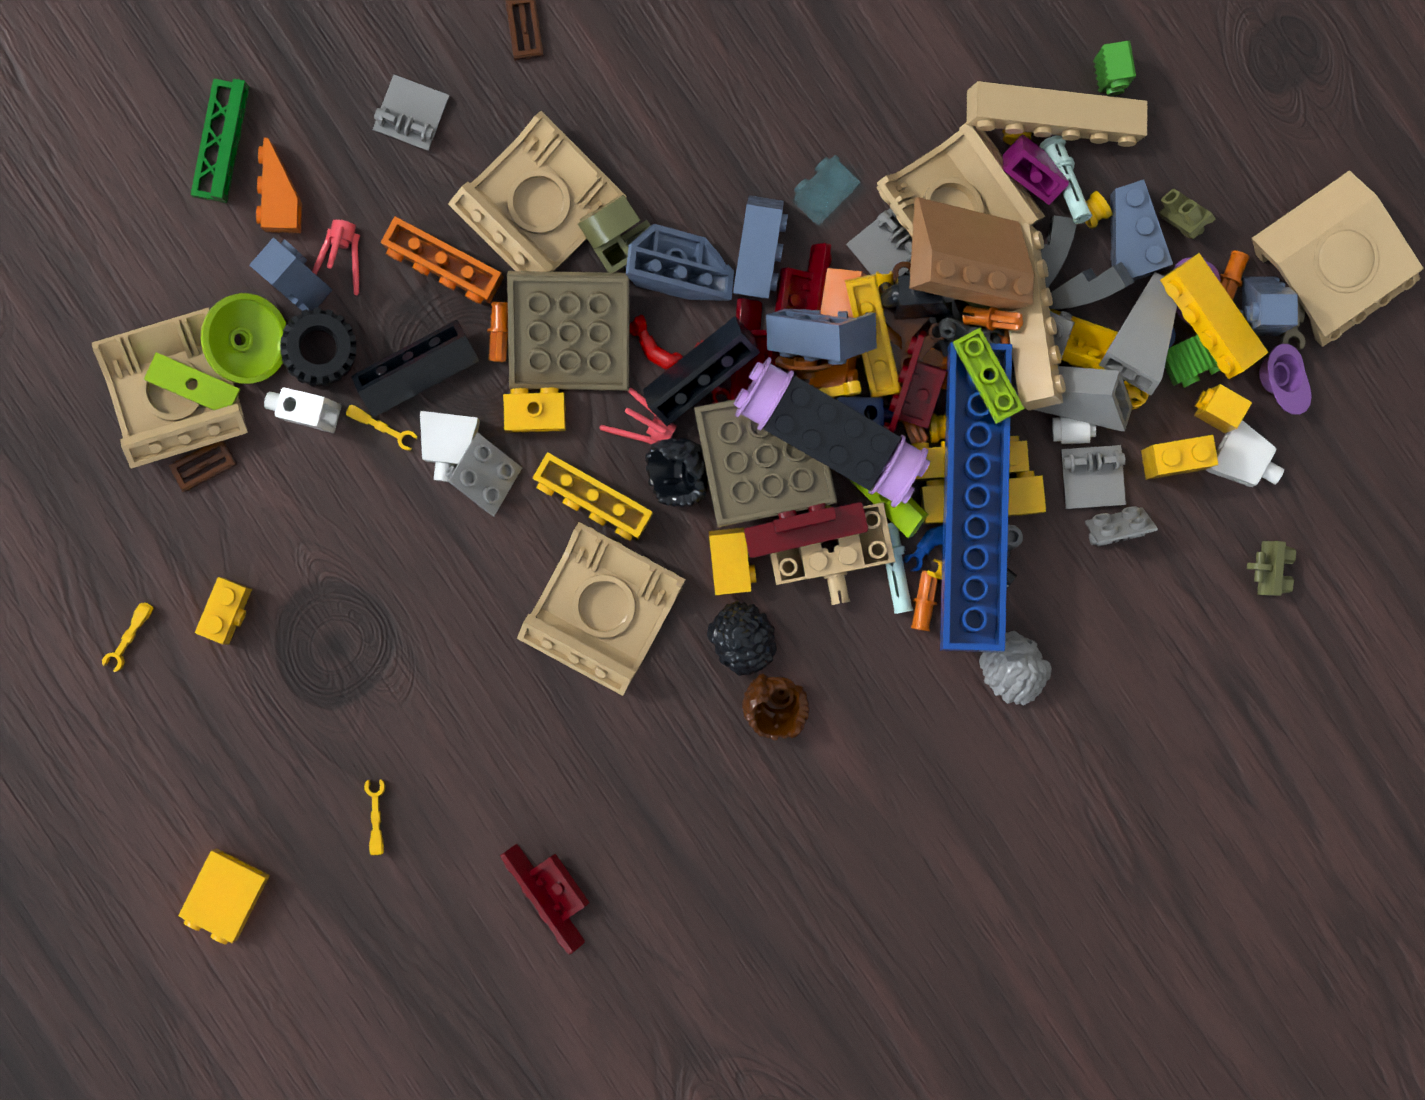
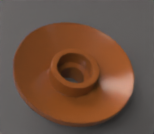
[775,355,833,379]

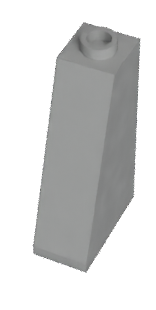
[1099,272,1177,396]
[1011,366,1133,431]

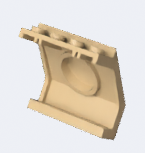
[448,111,627,272]
[876,122,1045,238]
[1252,170,1424,347]
[92,307,248,469]
[517,522,686,696]

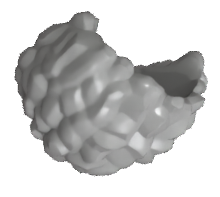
[979,631,1052,706]

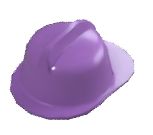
[1259,344,1312,415]

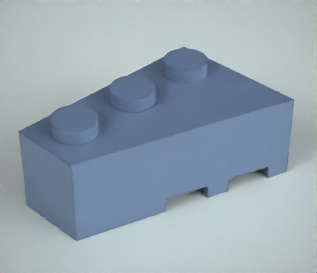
[1110,179,1173,281]
[733,195,788,299]
[249,238,332,311]
[1239,276,1298,336]
[766,309,877,365]

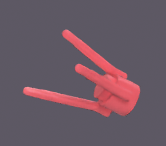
[312,220,360,296]
[599,387,677,445]

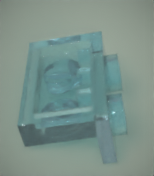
[793,155,861,226]

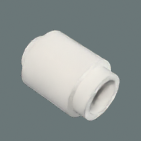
[1052,416,1096,444]

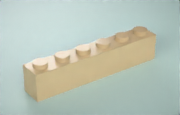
[966,81,1147,147]
[1006,223,1066,411]

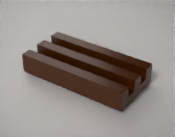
[505,0,544,61]
[168,440,237,492]

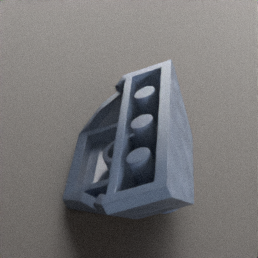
[626,224,734,301]

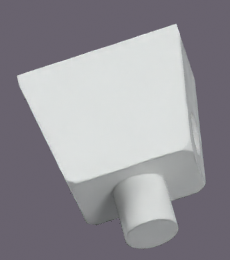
[264,387,342,433]
[420,411,480,482]
[1206,420,1284,487]

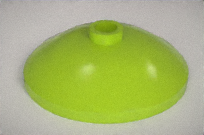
[201,293,286,384]

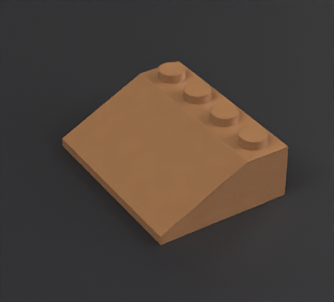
[909,197,1034,311]

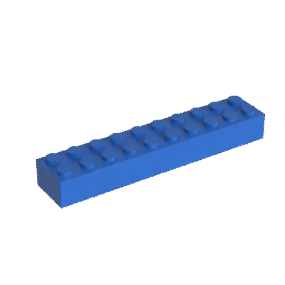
[940,342,1012,653]

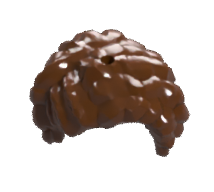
[742,673,810,741]

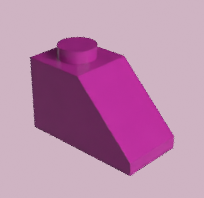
[1003,134,1069,205]

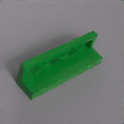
[190,78,250,203]

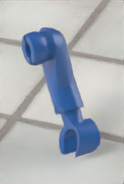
[903,525,943,571]

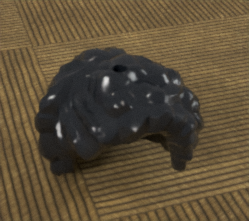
[645,438,708,507]
[707,600,777,676]

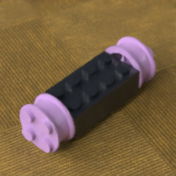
[734,357,930,508]

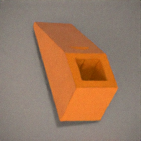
[256,138,302,233]

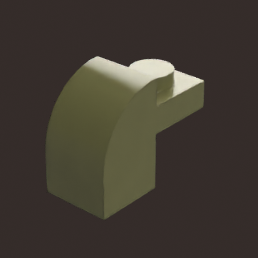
[578,195,640,249]
[594,220,651,273]

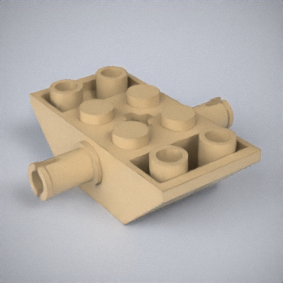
[770,502,895,605]

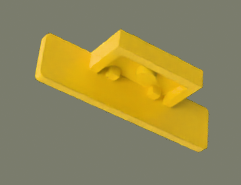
[1049,309,1118,370]

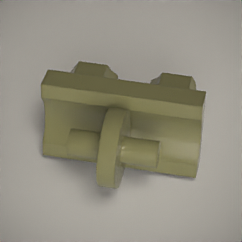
[1159,189,1216,239]
[1246,541,1296,596]

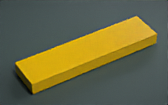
[845,274,901,397]

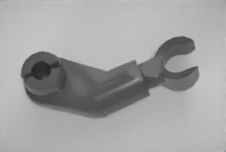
[939,316,1005,344]

